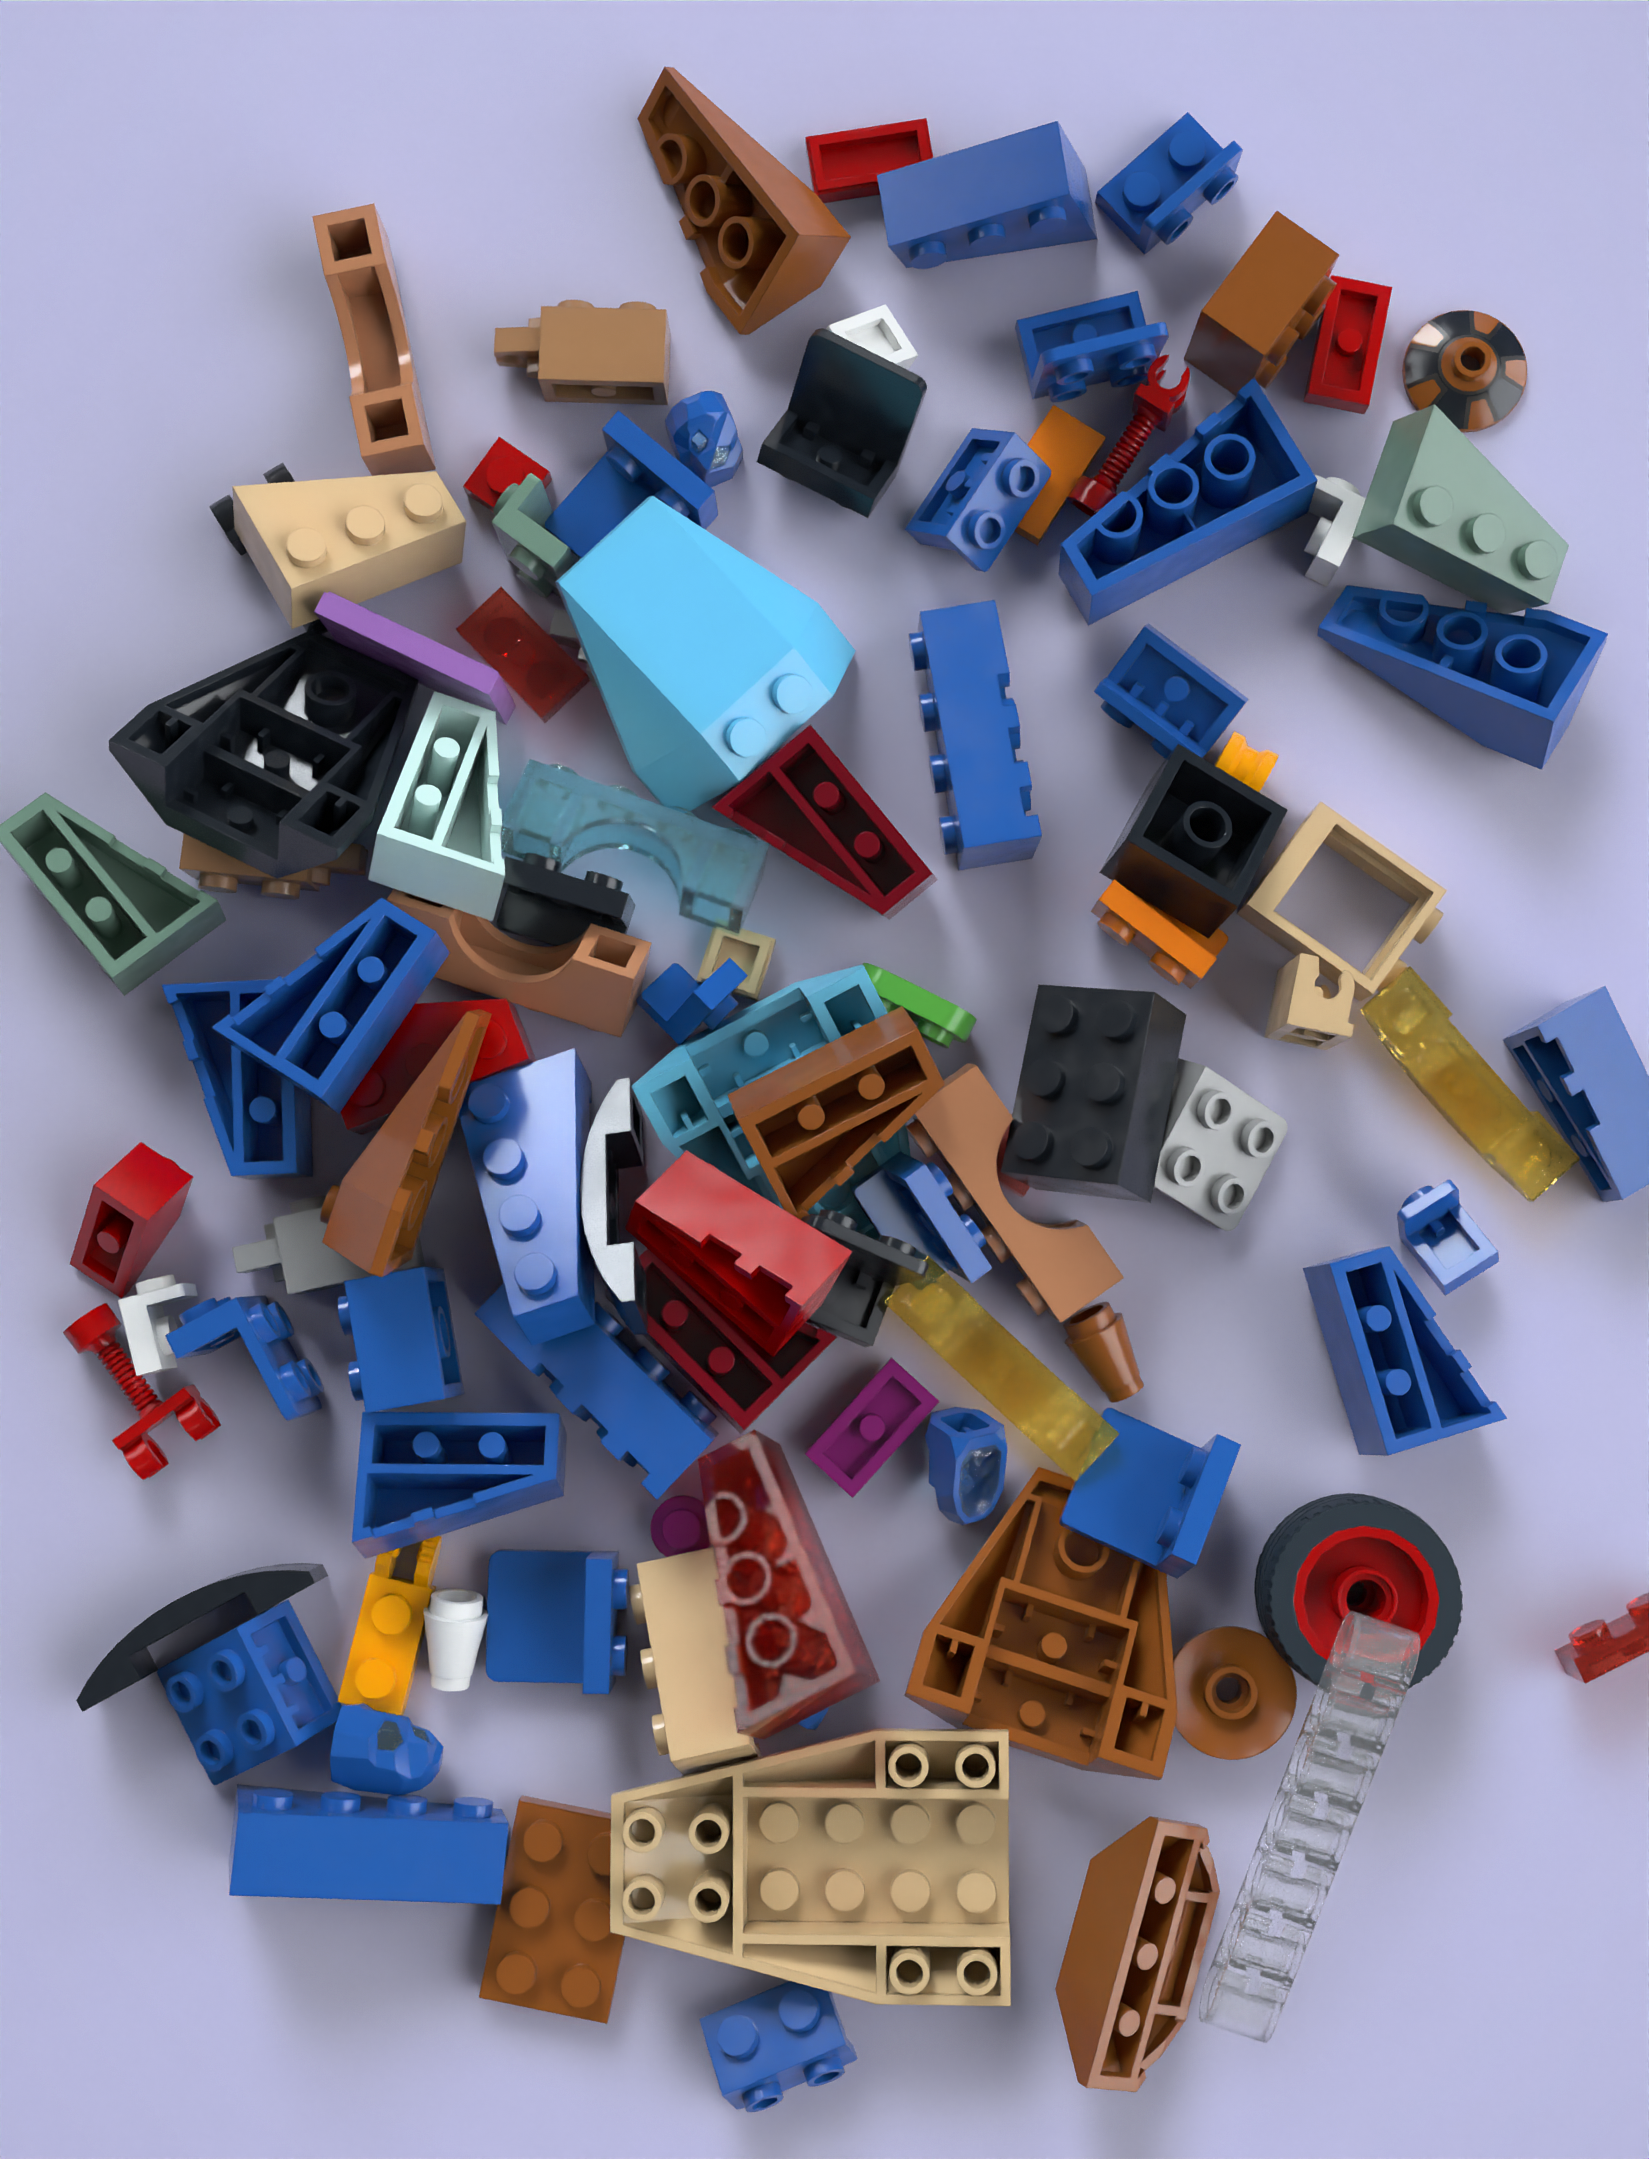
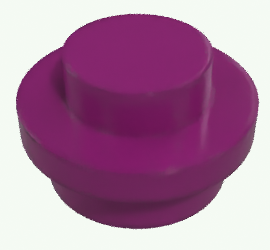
[650,1495,715,1557]

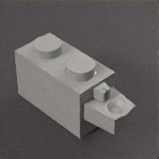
[232,1196,425,1294]

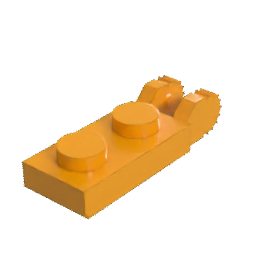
[337,1536,442,1716]

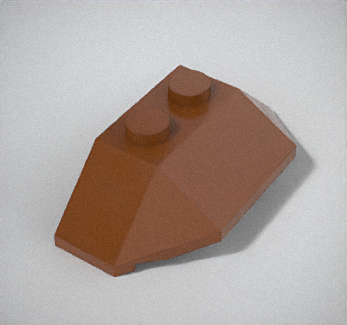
[1055,1816,1220,2092]

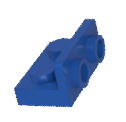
[1095,112,1243,255]
[905,428,1051,572]

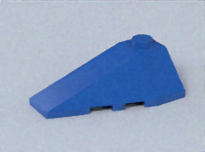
[1317,585,1608,770]

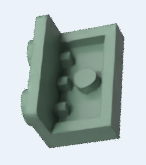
[492,473,575,599]

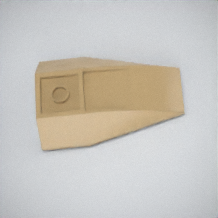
[610,1728,1011,2006]

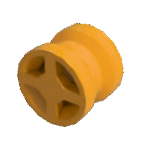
[1214,731,1279,792]

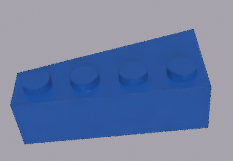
[908,600,1042,871]

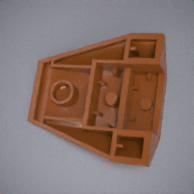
[904,1467,1178,1780]

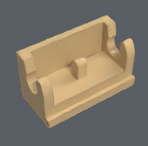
[1264,953,1355,1050]

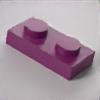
[805,1357,940,1498]

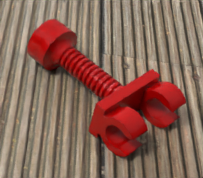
[1067,355,1190,517]
[63,1303,221,1480]

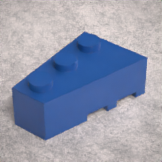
[877,121,1097,269]
[161,979,313,1180]
[1303,1246,1507,1456]
[352,1412,567,1559]

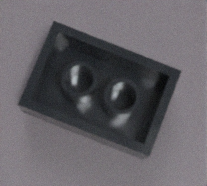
[1001,984,1186,1203]

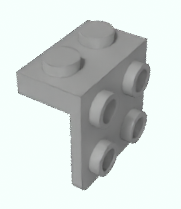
[1154,1058,1287,1231]

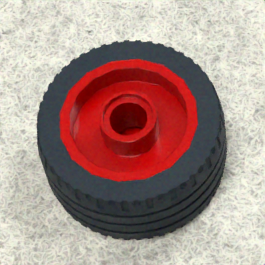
[1254,1493,1463,1698]

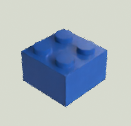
[338,1267,465,1413]

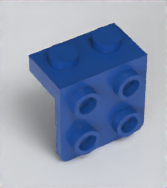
[1015,291,1169,402]
[165,1295,324,1421]
[486,1549,629,1694]

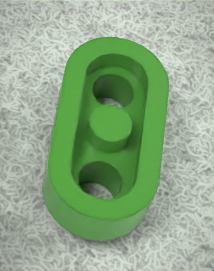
[863,963,977,1048]

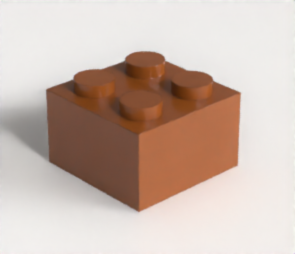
[1184,211,1339,396]

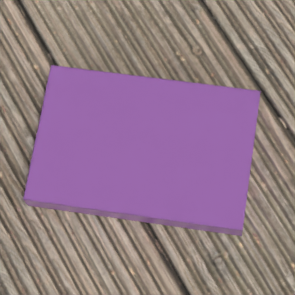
[314,591,516,725]

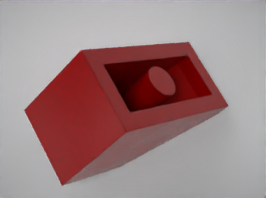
[70,1142,193,1299]

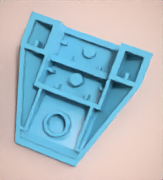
[555,496,856,819]
[632,965,911,1240]

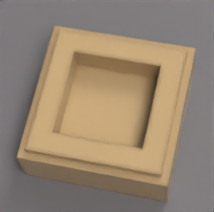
[696,920,776,1001]

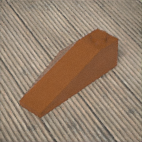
[637,66,851,335]
[320,1009,492,1277]

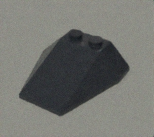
[109,632,419,879]

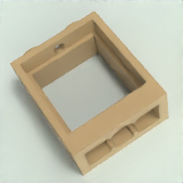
[1237,801,1447,1001]

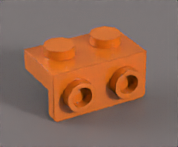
[1091,879,1228,989]

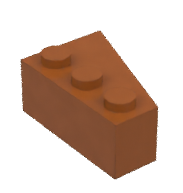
[727,1006,945,1220]

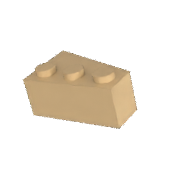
[232,471,466,629]
[629,1547,762,1776]

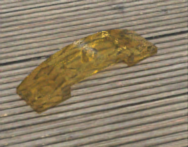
[1360,966,1580,1202]
[884,1256,1119,1482]

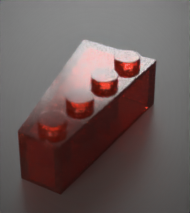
[698,1429,880,1740]

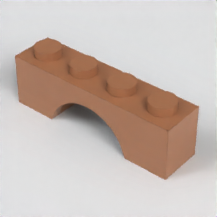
[312,203,436,476]
[387,889,652,1038]
[905,1063,1124,1323]

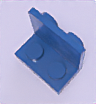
[545,410,718,559]
[1059,1407,1241,1579]
[157,1599,342,1785]

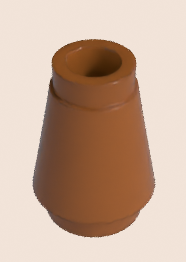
[1063,1302,1144,1403]

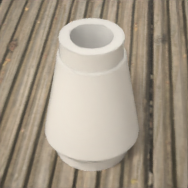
[423,1589,488,1691]

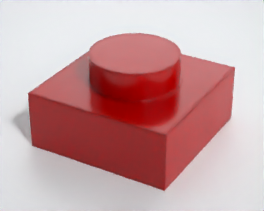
[463,437,552,512]

